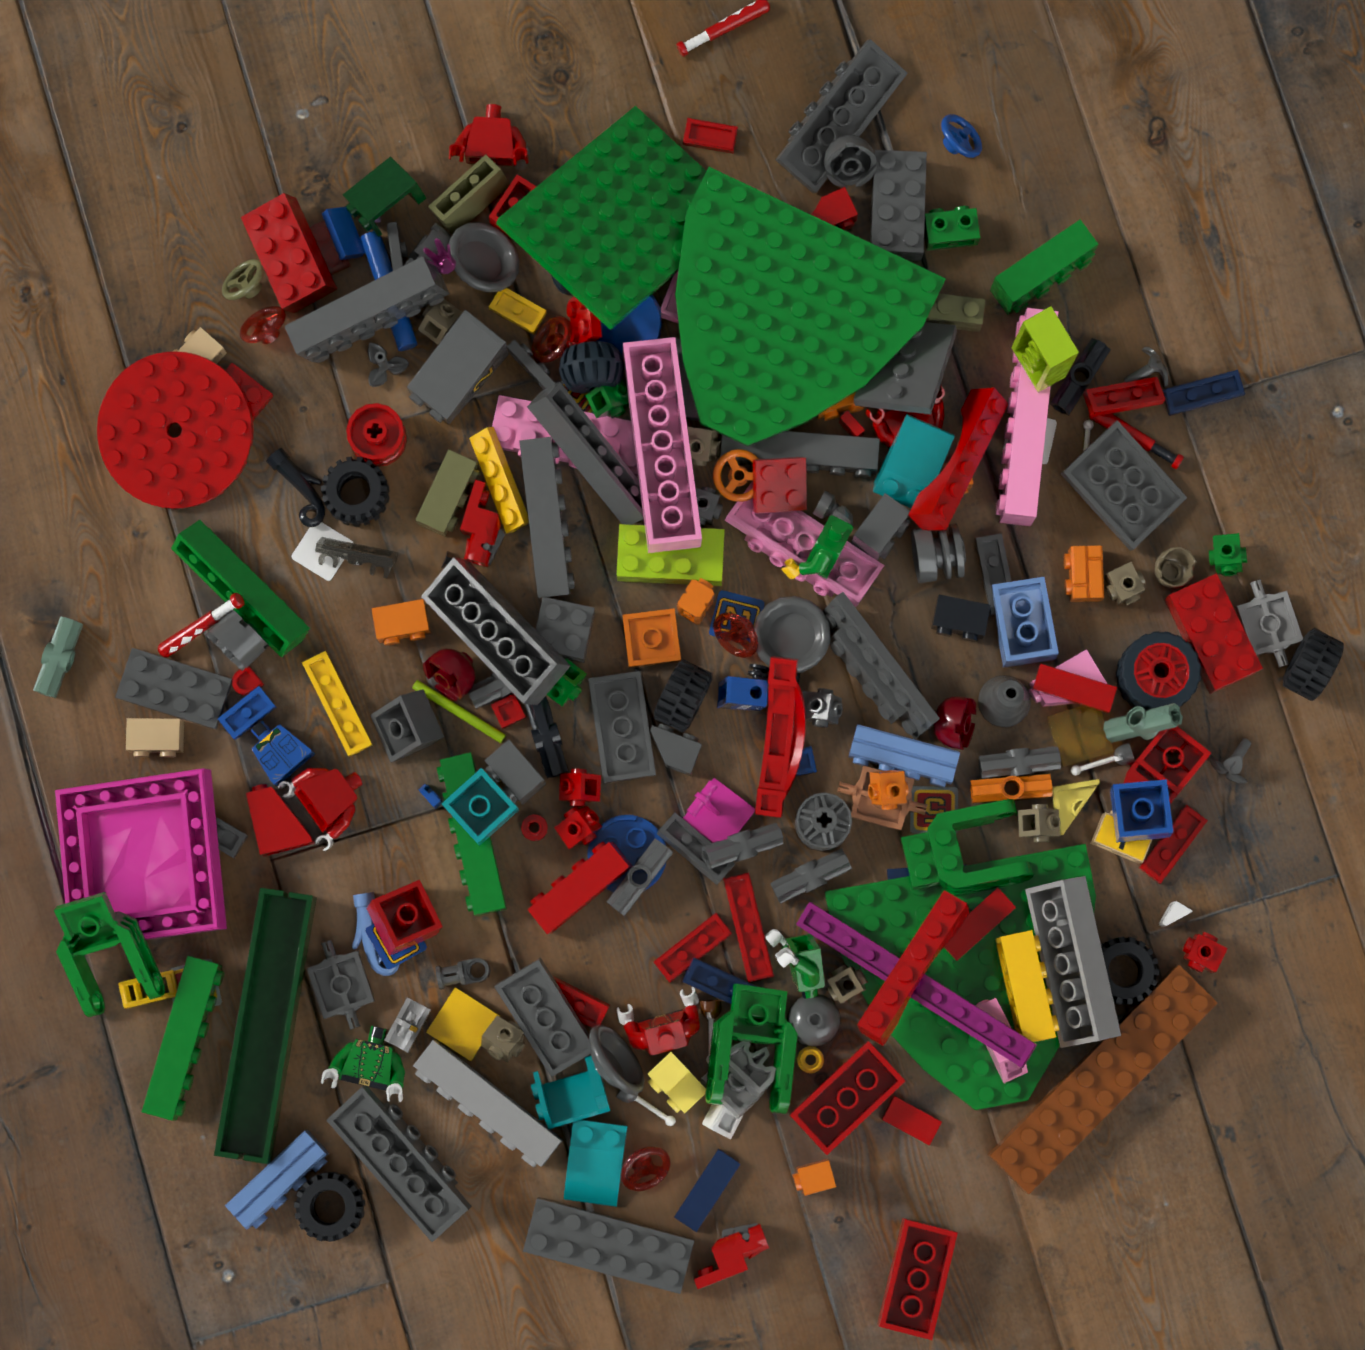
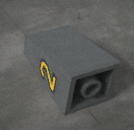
[407,310,509,425]

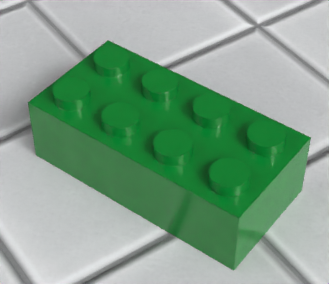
[990,219,1098,315]

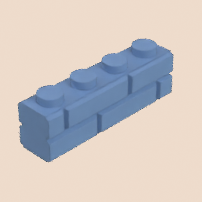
[848,724,960,787]
[225,1130,329,1229]

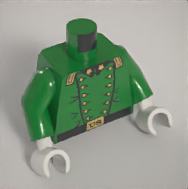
[765,929,825,999]
[321,1026,405,1102]

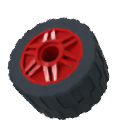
[1116,631,1201,710]

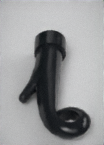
[266,448,325,527]

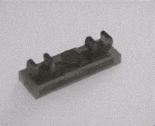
[315,537,398,578]

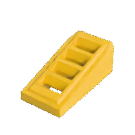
[118,970,178,1009]

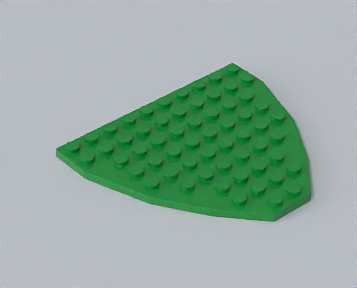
[675,167,946,447]
[824,844,1096,1110]

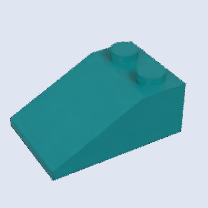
[873,414,955,508]
[563,1119,628,1207]

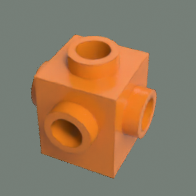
[868,770,909,810]

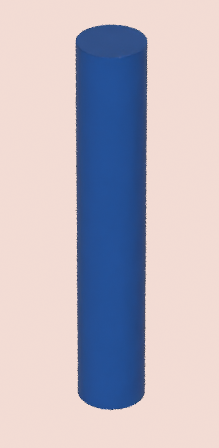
[361,231,418,351]

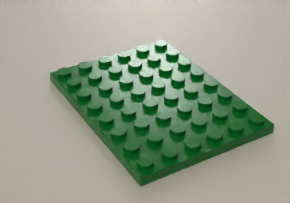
[496,106,706,330]

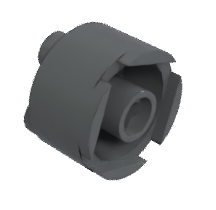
[206,610,269,671]

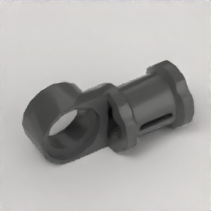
[435,958,491,990]

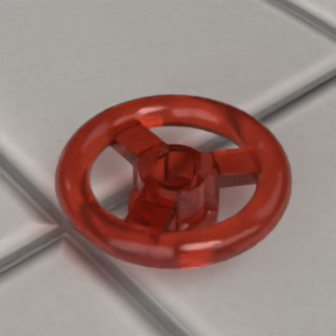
[239,306,286,344]
[532,316,572,363]
[714,612,758,658]
[620,1146,671,1191]

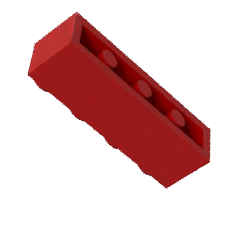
[527,841,633,934]

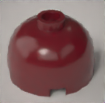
[423,648,475,701]
[932,697,976,750]

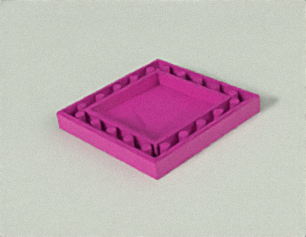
[55,768,227,940]

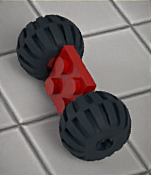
[551,275,624,394]

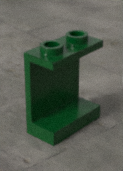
[343,156,427,237]

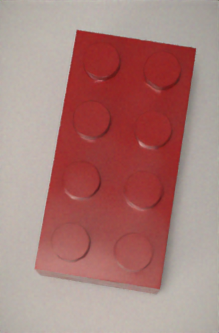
[241,193,337,313]
[1164,573,1263,694]
[789,1041,905,1155]
[877,1218,958,1340]

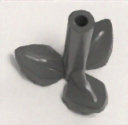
[368,342,409,387]
[1124,347,1169,388]
[1209,738,1251,783]

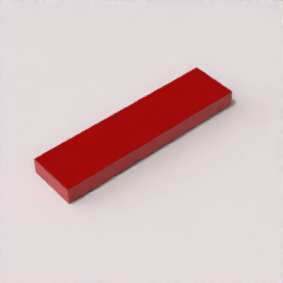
[723,872,774,983]

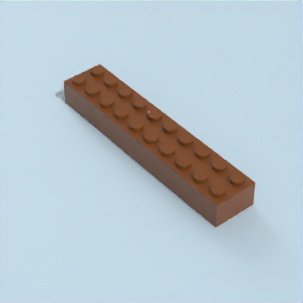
[987,965,1218,1195]

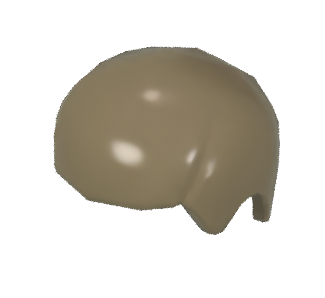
[1155,547,1196,589]

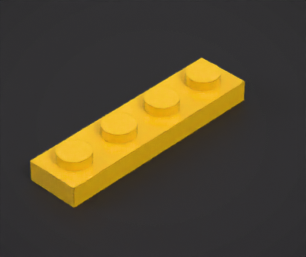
[469,427,529,534]
[302,651,373,757]

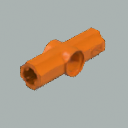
[970,774,1052,804]

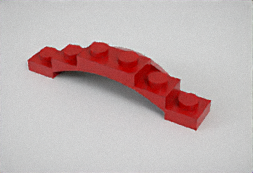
[755,656,806,818]

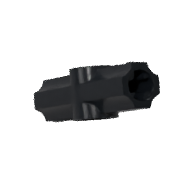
[1050,338,1111,416]
[525,696,569,779]

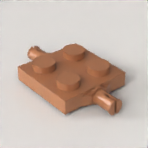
[837,766,927,831]

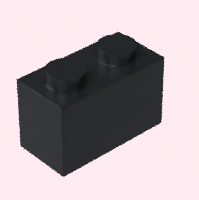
[931,594,991,642]

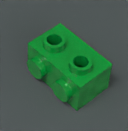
[924,206,980,251]

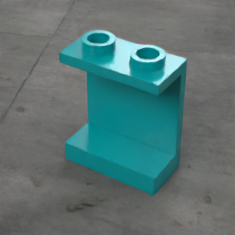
[531,1055,610,1129]

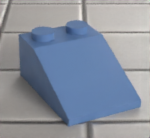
[992,577,1059,668]

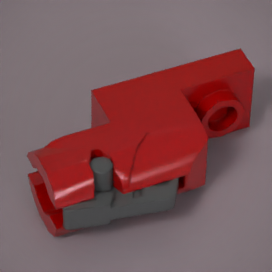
[460,480,505,567]
[694,1223,769,1289]

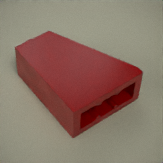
[246,784,315,857]

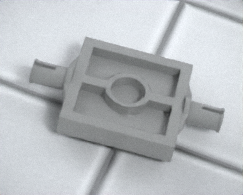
[1235,580,1303,668]

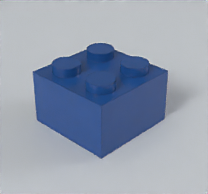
[1110,779,1173,843]

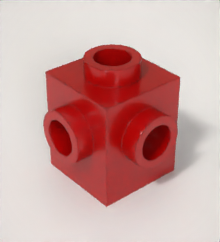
[559,769,601,807]
[554,806,602,849]
[1182,932,1228,973]

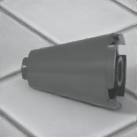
[978,675,1031,727]

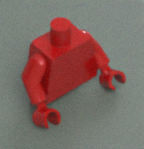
[448,104,529,166]
[865,384,945,448]

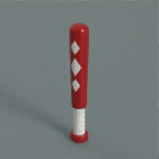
[676,0,770,57]
[157,593,245,658]

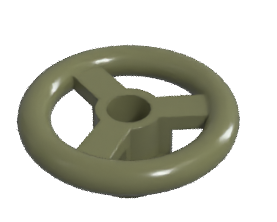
[222,259,264,300]

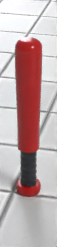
[1089,413,1184,469]

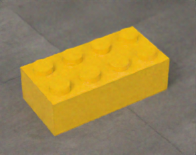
[995,930,1059,1042]

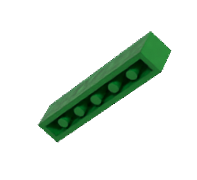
[171,520,310,657]
[437,752,507,916]
[141,956,224,1121]

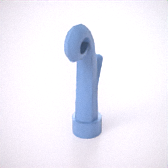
[352,892,399,976]

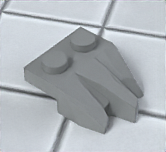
[700,1041,776,1119]

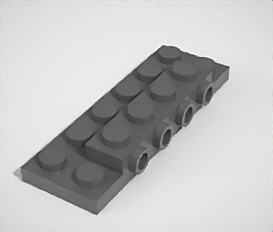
[775,39,908,193]
[823,592,940,740]
[327,1085,472,1242]

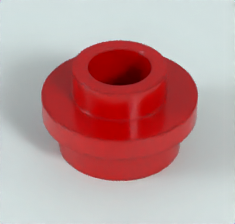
[521,815,548,841]

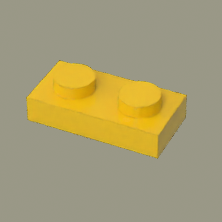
[489,288,547,335]

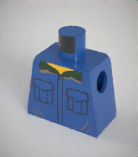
[251,721,315,787]

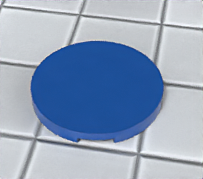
[595,295,662,357]
[587,815,666,892]

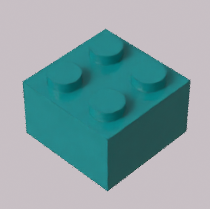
[442,768,519,846]

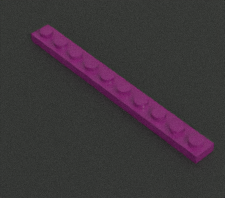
[796,902,1037,1068]

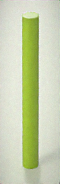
[412,680,506,744]

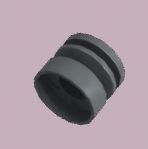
[911,523,966,583]
[795,792,852,852]

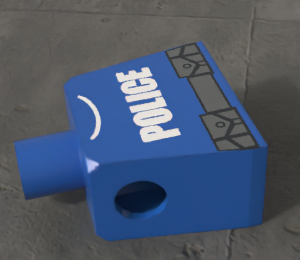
[717,676,769,711]

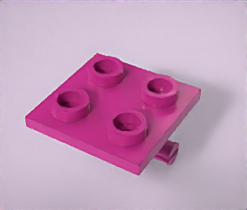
[683,778,755,843]

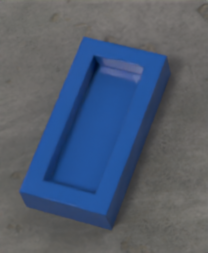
[322,207,365,260]

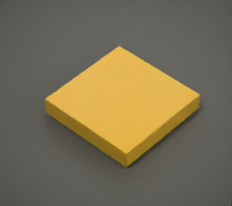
[426,987,500,1061]

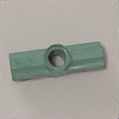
[33,616,83,698]
[1103,703,1183,743]

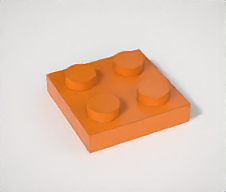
[622,608,681,668]

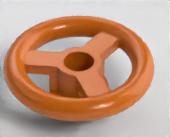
[713,449,759,502]

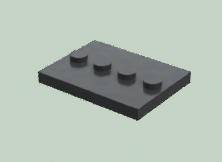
[854,322,957,414]
[1060,420,1187,551]

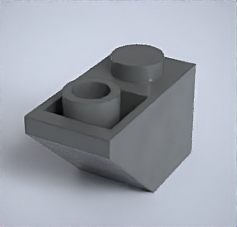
[650,724,702,776]

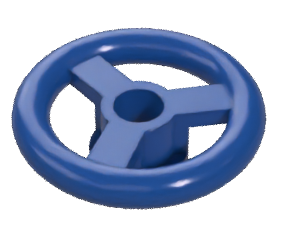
[941,114,982,158]

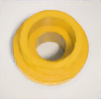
[797,1046,824,1073]

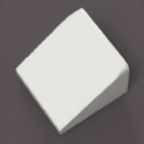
[1159,901,1192,927]
[702,1104,743,1139]

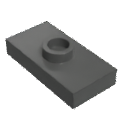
[387,222,408,271]

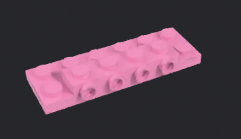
[492,395,638,476]
[725,481,885,607]

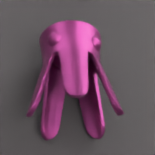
[423,238,456,274]

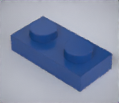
[218,686,276,740]

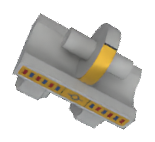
[385,997,431,1053]

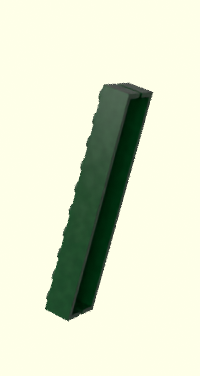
[214,887,317,1164]

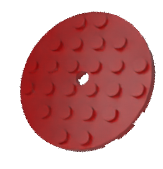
[97,351,254,509]

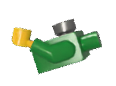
[781,491,854,579]

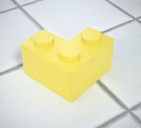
[648,1052,706,1113]

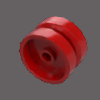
[346,403,407,467]

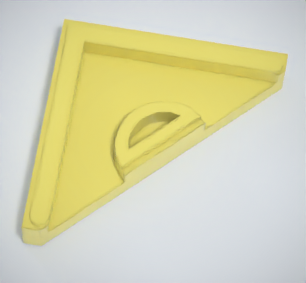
[1052,779,1100,836]

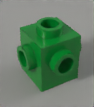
[585,380,629,418]
[1209,533,1247,576]
[547,658,587,706]

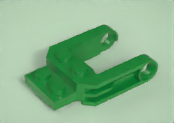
[901,799,1034,896]
[54,892,165,1017]
[705,984,798,1114]

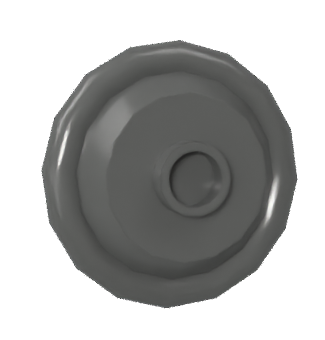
[449,222,520,292]
[752,596,831,673]
[589,1024,645,1095]

